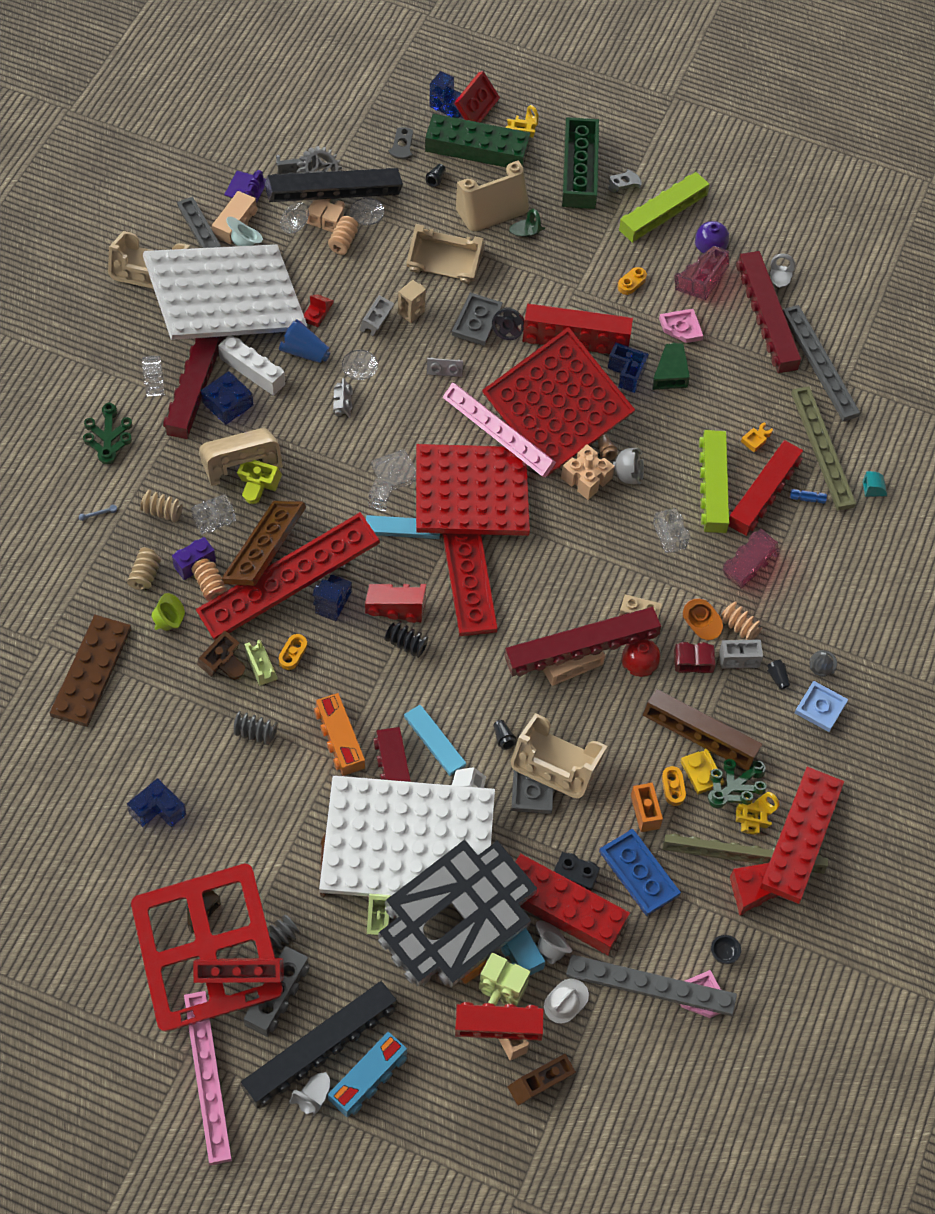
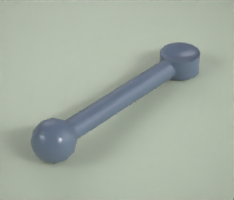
[79,505,117,521]

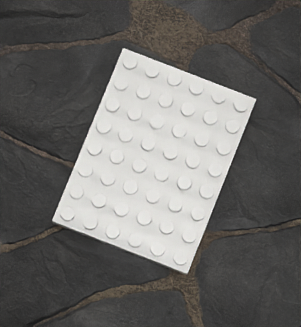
[143,244,307,340]
[319,776,495,897]

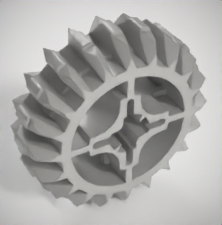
[297,146,342,173]

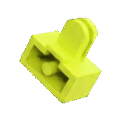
[237,460,282,504]

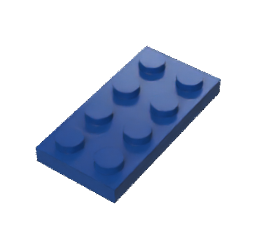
[599,829,681,916]

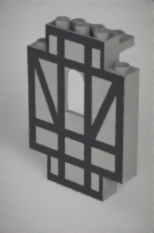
[378,839,537,987]

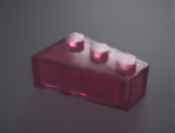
[674,246,729,300]
[723,529,780,589]

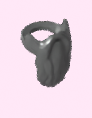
[809,650,837,677]

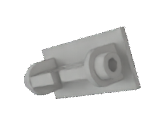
[427,357,463,377]
[333,378,353,418]

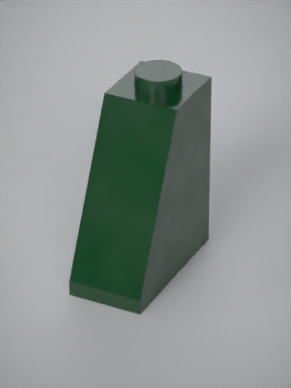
[652,343,690,390]

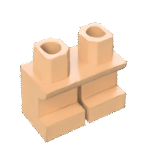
[306,199,345,232]

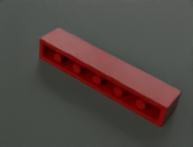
[728,440,803,536]

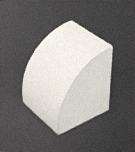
[452,767,486,788]

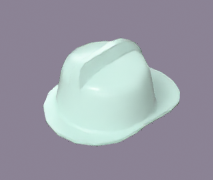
[226,217,263,246]

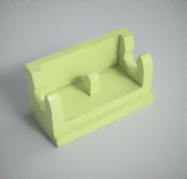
[244,640,278,686]

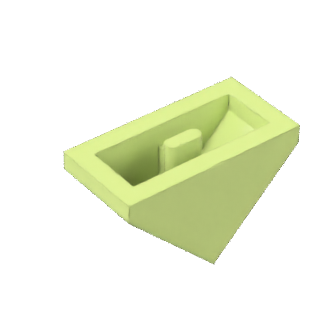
[367,894,390,935]

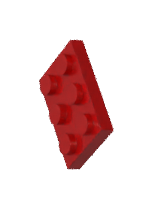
[454,71,500,123]

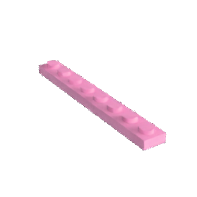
[442,383,556,478]
[184,991,232,1165]

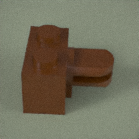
[197,631,245,680]

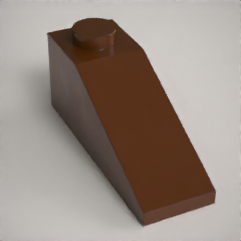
[507,1054,576,1106]

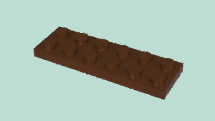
[221,501,306,586]
[50,614,132,727]

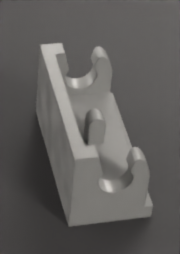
[359,295,394,336]

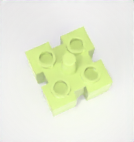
[479,953,530,1006]

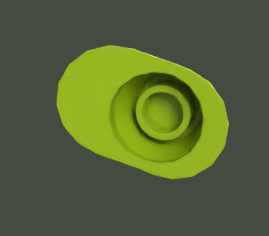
[152,593,185,631]

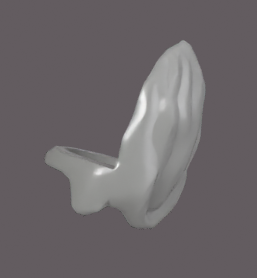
[770,254,796,288]
[290,1072,330,1116]

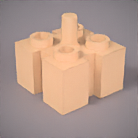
[561,444,615,500]

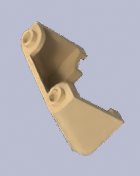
[456,160,529,231]
[406,224,485,284]
[108,231,190,289]
[199,428,283,486]
[511,713,608,798]

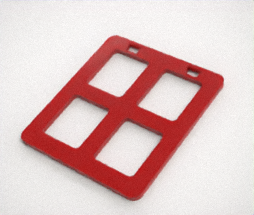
[131,863,283,1032]

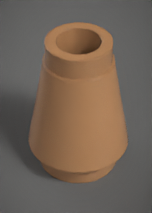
[597,434,617,461]

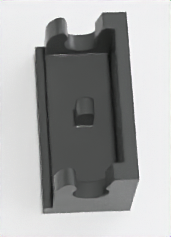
[276,155,312,174]

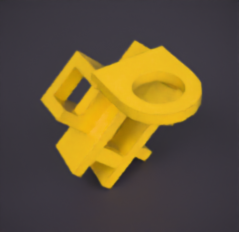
[506,105,539,138]
[736,792,779,835]

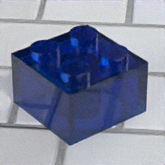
[201,371,254,425]

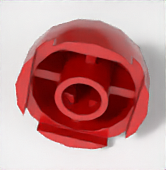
[621,639,661,677]

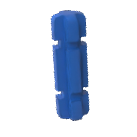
[790,489,827,503]

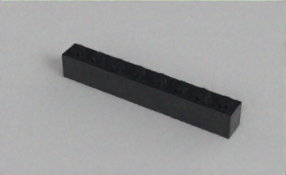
[265,168,403,202]
[241,980,397,1109]

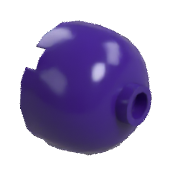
[695,221,729,256]

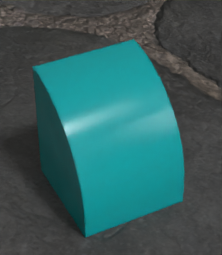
[862,471,887,497]

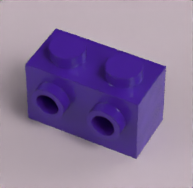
[172,537,216,580]

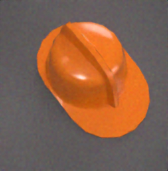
[683,598,723,640]

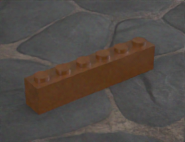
[643,689,762,770]

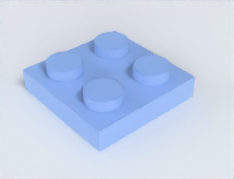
[795,681,848,732]

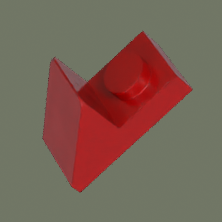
[304,294,334,327]

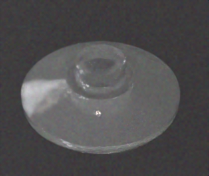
[350,198,384,225]
[280,202,309,234]
[342,350,378,380]

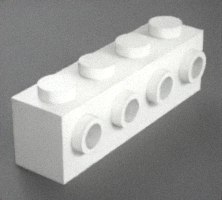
[218,336,285,396]

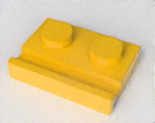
[680,749,724,795]

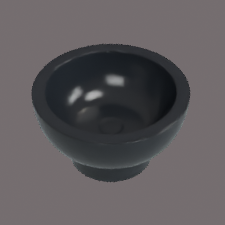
[711,935,741,965]

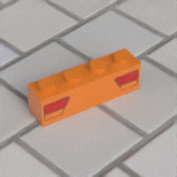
[314,693,365,776]

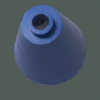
[279,319,331,363]

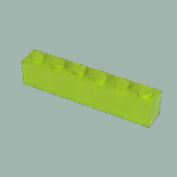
[619,172,710,243]
[699,430,729,533]

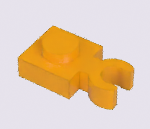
[741,422,773,453]

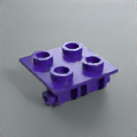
[224,170,266,204]

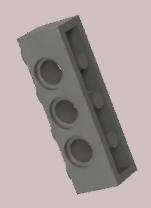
[244,946,310,1037]

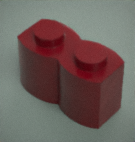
[674,642,716,673]

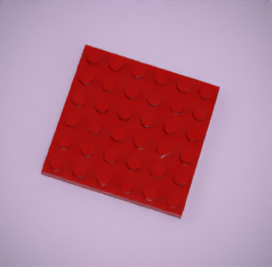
[482,327,635,476]
[416,444,530,536]

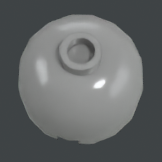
[613,448,644,484]

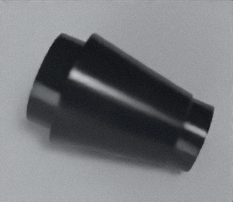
[425,164,446,187]
[767,659,790,690]
[493,720,516,750]

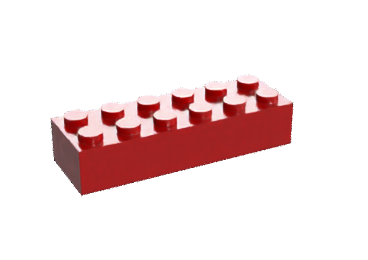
[522,303,633,356]
[515,853,630,955]

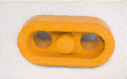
[618,267,647,295]
[279,634,307,670]
[662,766,686,806]

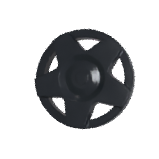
[492,307,524,340]

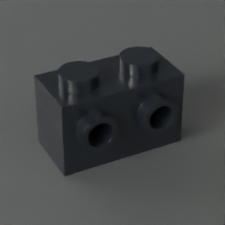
[554,852,600,891]

